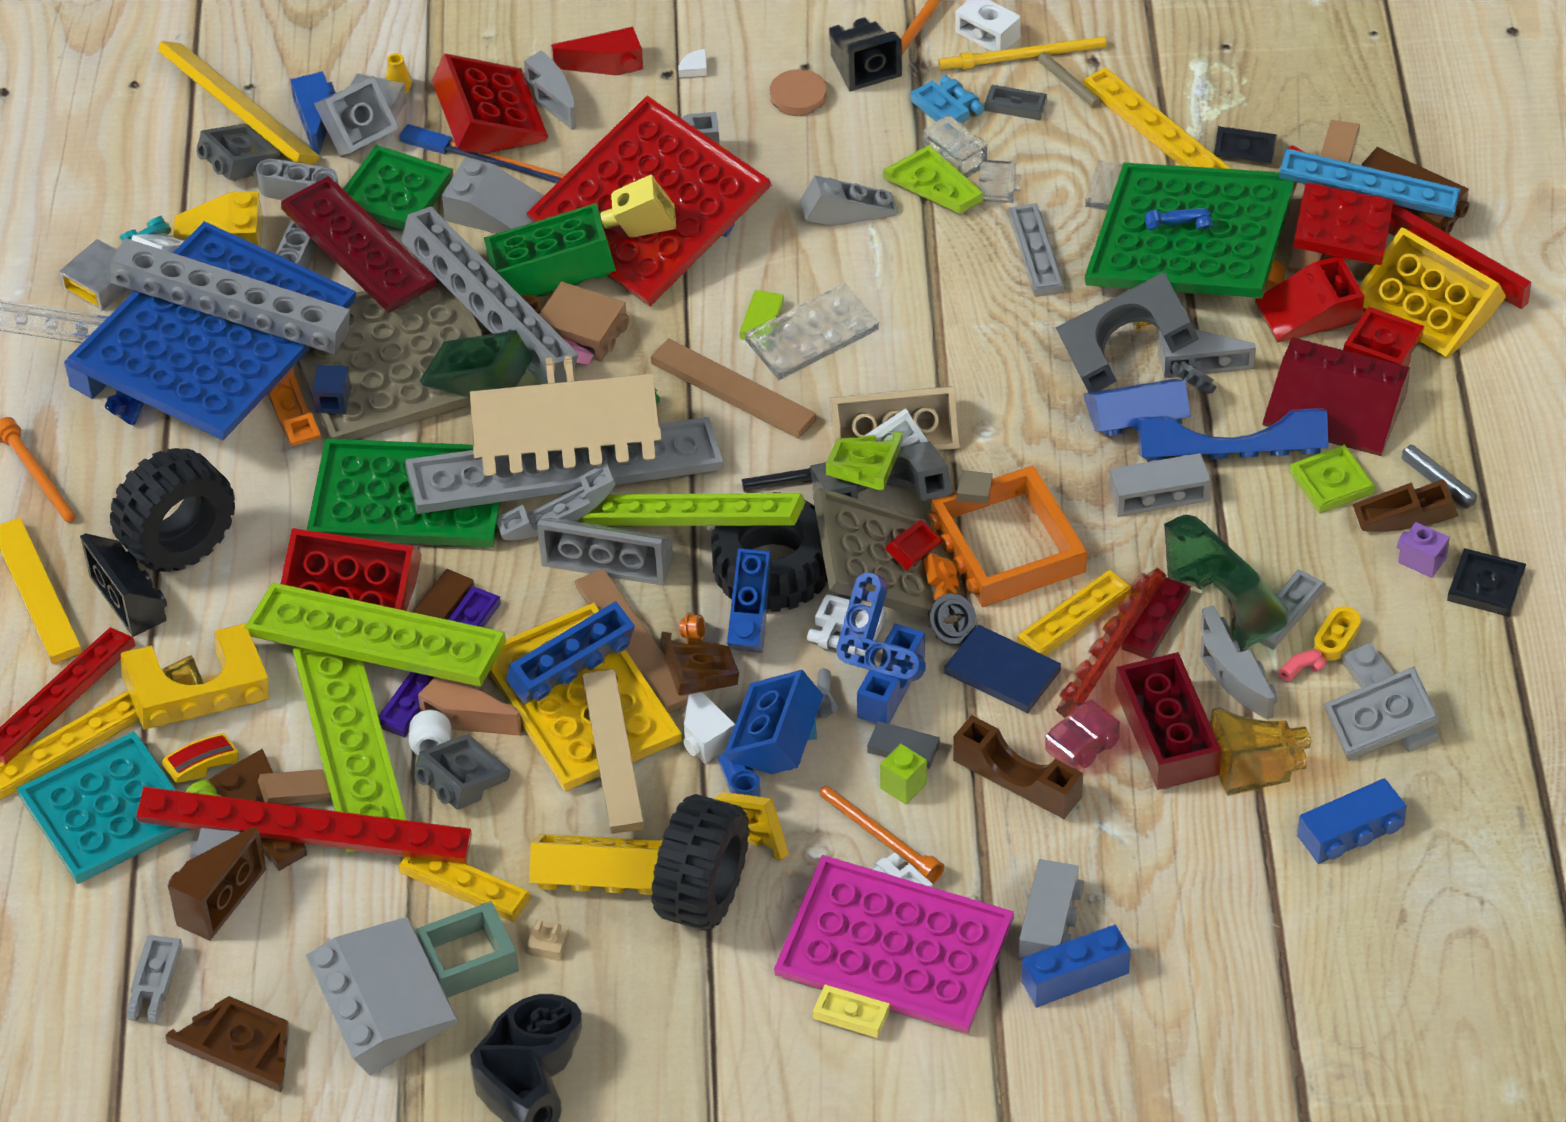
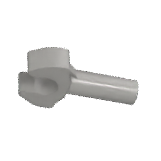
[817,668,838,719]

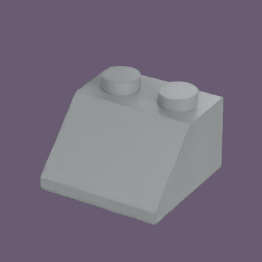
[314,76,399,156]

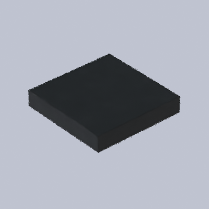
[1447,548,1526,617]

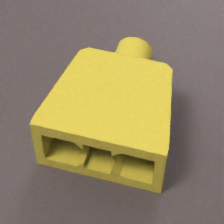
[601,175,676,237]

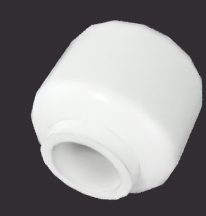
[408,710,452,755]

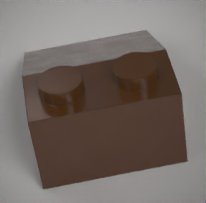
[168,827,266,941]

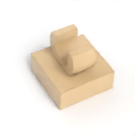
[527,919,570,961]

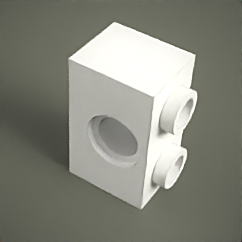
[955,0,1021,52]

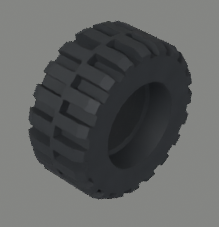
[110,448,235,572]
[711,492,828,612]
[651,794,750,931]

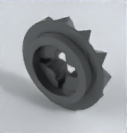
[1171,361,1217,394]

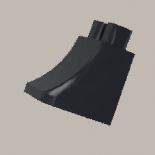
[829,17,902,92]

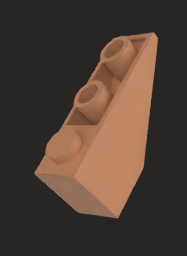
[418,677,522,736]

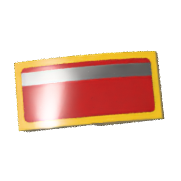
[162,733,239,783]

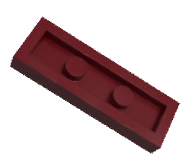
[1121,576,1191,659]

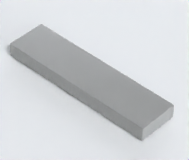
[1008,203,1064,297]

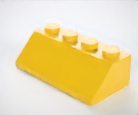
[529,834,663,895]

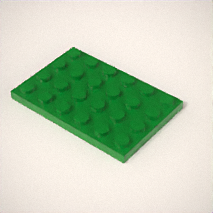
[306,438,501,547]

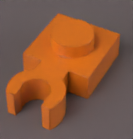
[923,553,960,600]

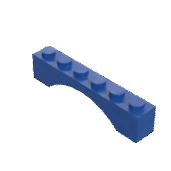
[1137,408,1328,462]

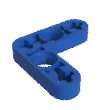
[836,572,926,681]

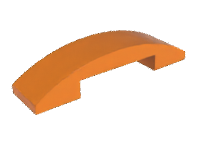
[268,367,321,447]

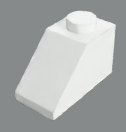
[683,692,735,764]

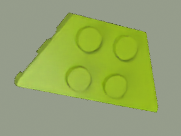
[826,432,903,491]

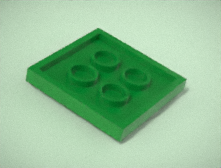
[343,145,454,231]

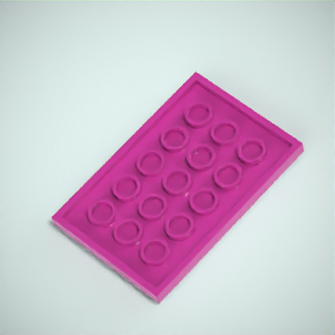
[774,855,1014,1034]

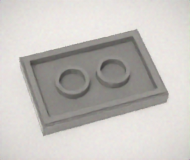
[1323,666,1440,761]

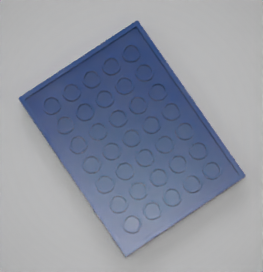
[68,221,356,441]

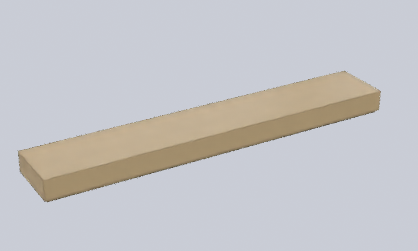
[583,669,644,834]

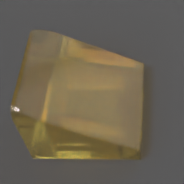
[163,655,203,685]

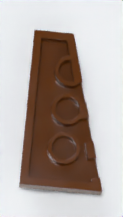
[208,748,307,871]

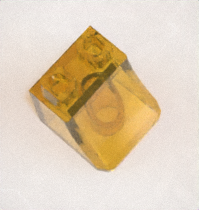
[1210,707,1311,796]

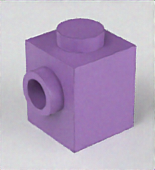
[1397,522,1450,578]

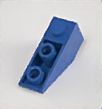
[727,548,770,653]

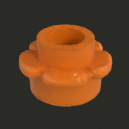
[679,613,706,642]

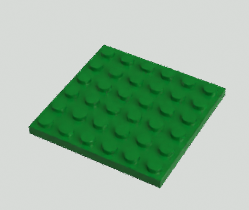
[1084,162,1297,298]

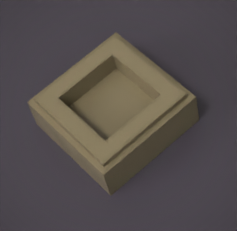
[957,470,993,504]

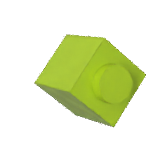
[880,744,927,804]

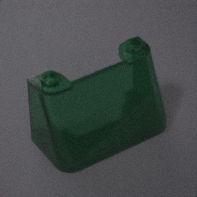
[1164,515,1288,651]

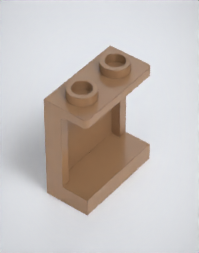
[539,282,629,362]

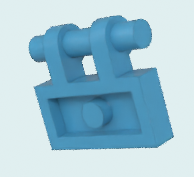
[911,75,985,131]

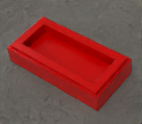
[885,519,943,571]

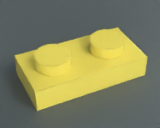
[813,985,890,1038]

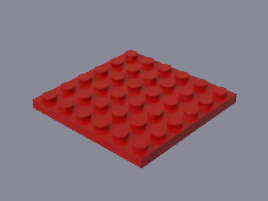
[526,95,772,307]

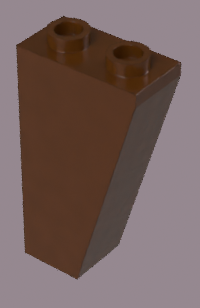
[1362,147,1470,234]

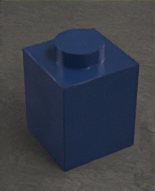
[312,365,351,414]

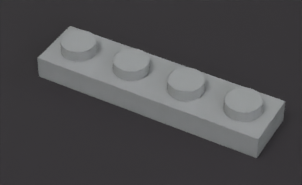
[1341,643,1439,752]

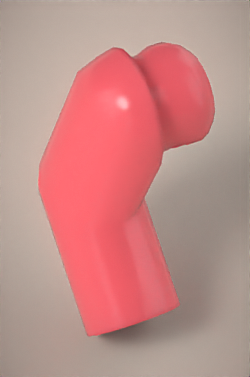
[1278,649,1327,682]

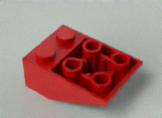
[1255,257,1365,343]

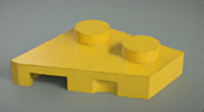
[714,792,790,861]

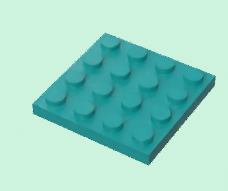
[17,731,188,884]

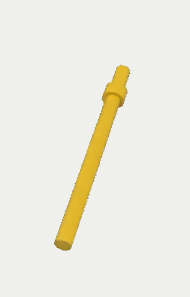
[938,36,1107,70]

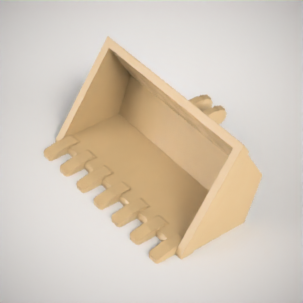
[470,355,662,477]

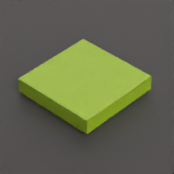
[1289,445,1375,514]

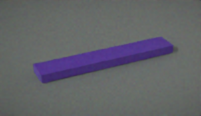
[378,586,501,738]

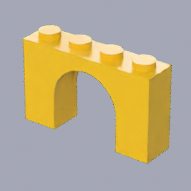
[121,623,269,730]

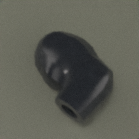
[470,994,582,1122]

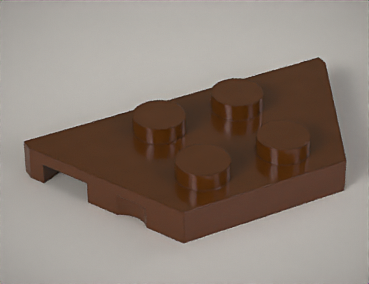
[660,632,739,696]
[165,996,289,1092]

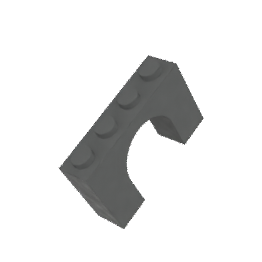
[1056,272,1199,393]
[810,441,952,501]

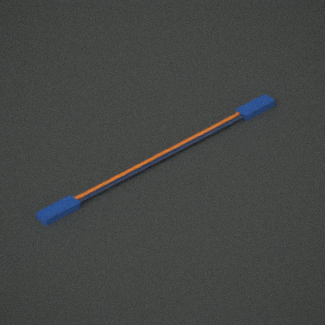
[399,124,735,237]

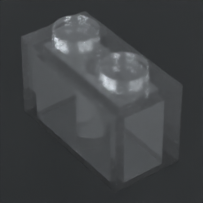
[922,115,988,178]

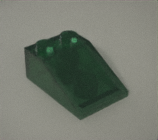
[420,330,533,397]

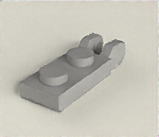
[127,935,183,1023]

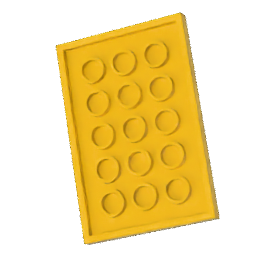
[489,603,682,792]

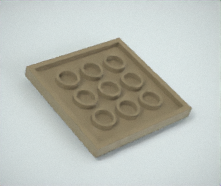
[813,487,936,620]

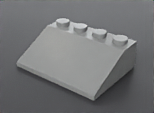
[306,917,459,1076]

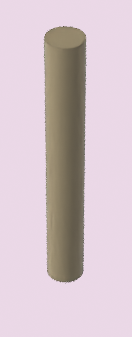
[1038,52,1101,108]

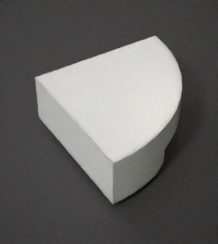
[678,49,707,78]

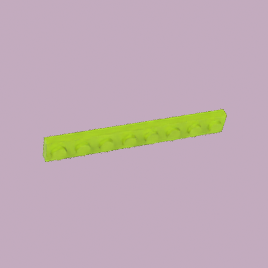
[577,493,806,526]

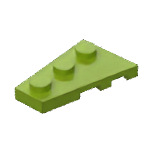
[883,145,983,214]

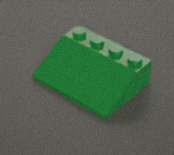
[484,203,616,296]

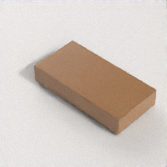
[258,769,331,805]

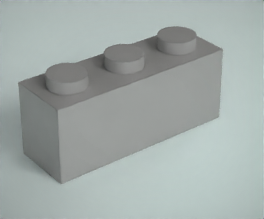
[1109,453,1210,517]
[1019,859,1084,960]

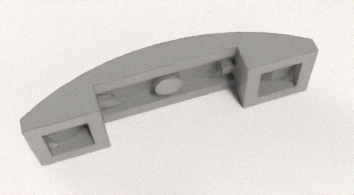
[497,463,616,540]

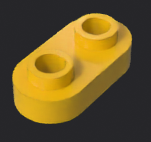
[1314,606,1361,661]

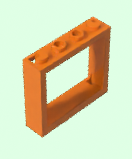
[927,465,1087,607]

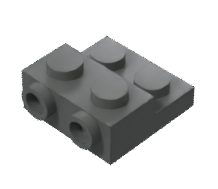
[196,123,281,180]
[414,734,511,810]

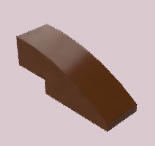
[1352,478,1459,532]

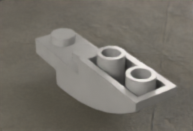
[1200,606,1277,719]

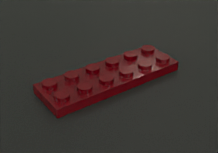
[281,176,436,313]

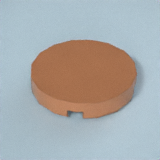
[770,69,827,116]

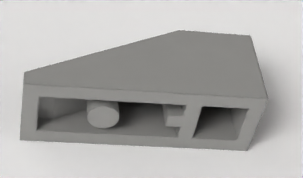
[1158,329,1256,378]

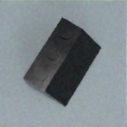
[80,533,167,637]

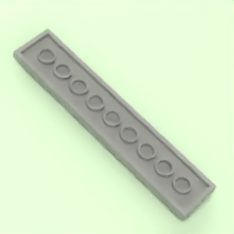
[405,417,723,514]

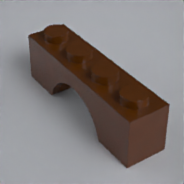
[953,715,1083,819]

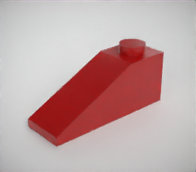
[551,27,643,75]

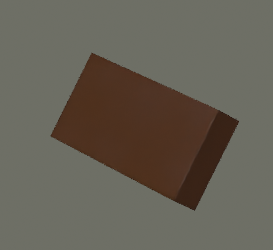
[413,569,474,620]

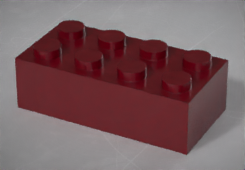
[1115,652,1222,790]

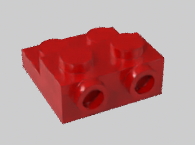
[1343,306,1425,367]

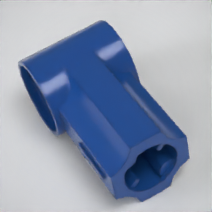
[718,749,761,797]

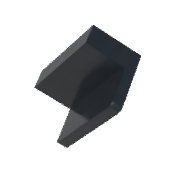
[1214,126,1278,163]

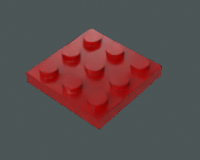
[1293,182,1394,266]

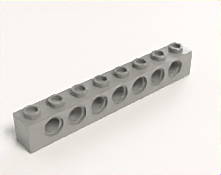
[401,207,579,384]
[110,238,350,354]

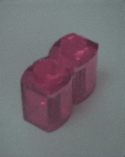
[1045,699,1120,770]

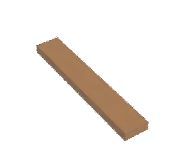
[1288,120,1360,273]
[651,338,816,439]
[575,568,689,714]

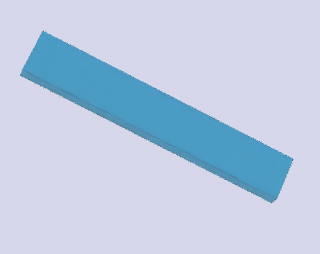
[1279,148,1460,218]

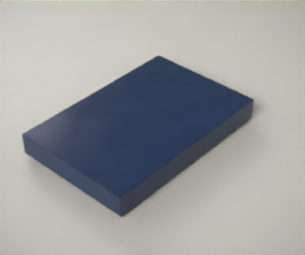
[944,624,1061,713]

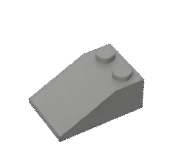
[442,157,544,234]

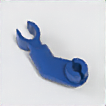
[1145,208,1213,230]

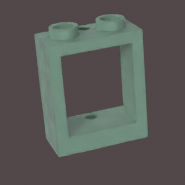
[415,901,519,998]

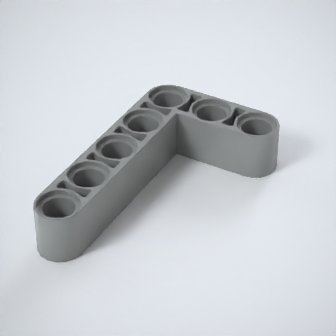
[256,159,339,269]

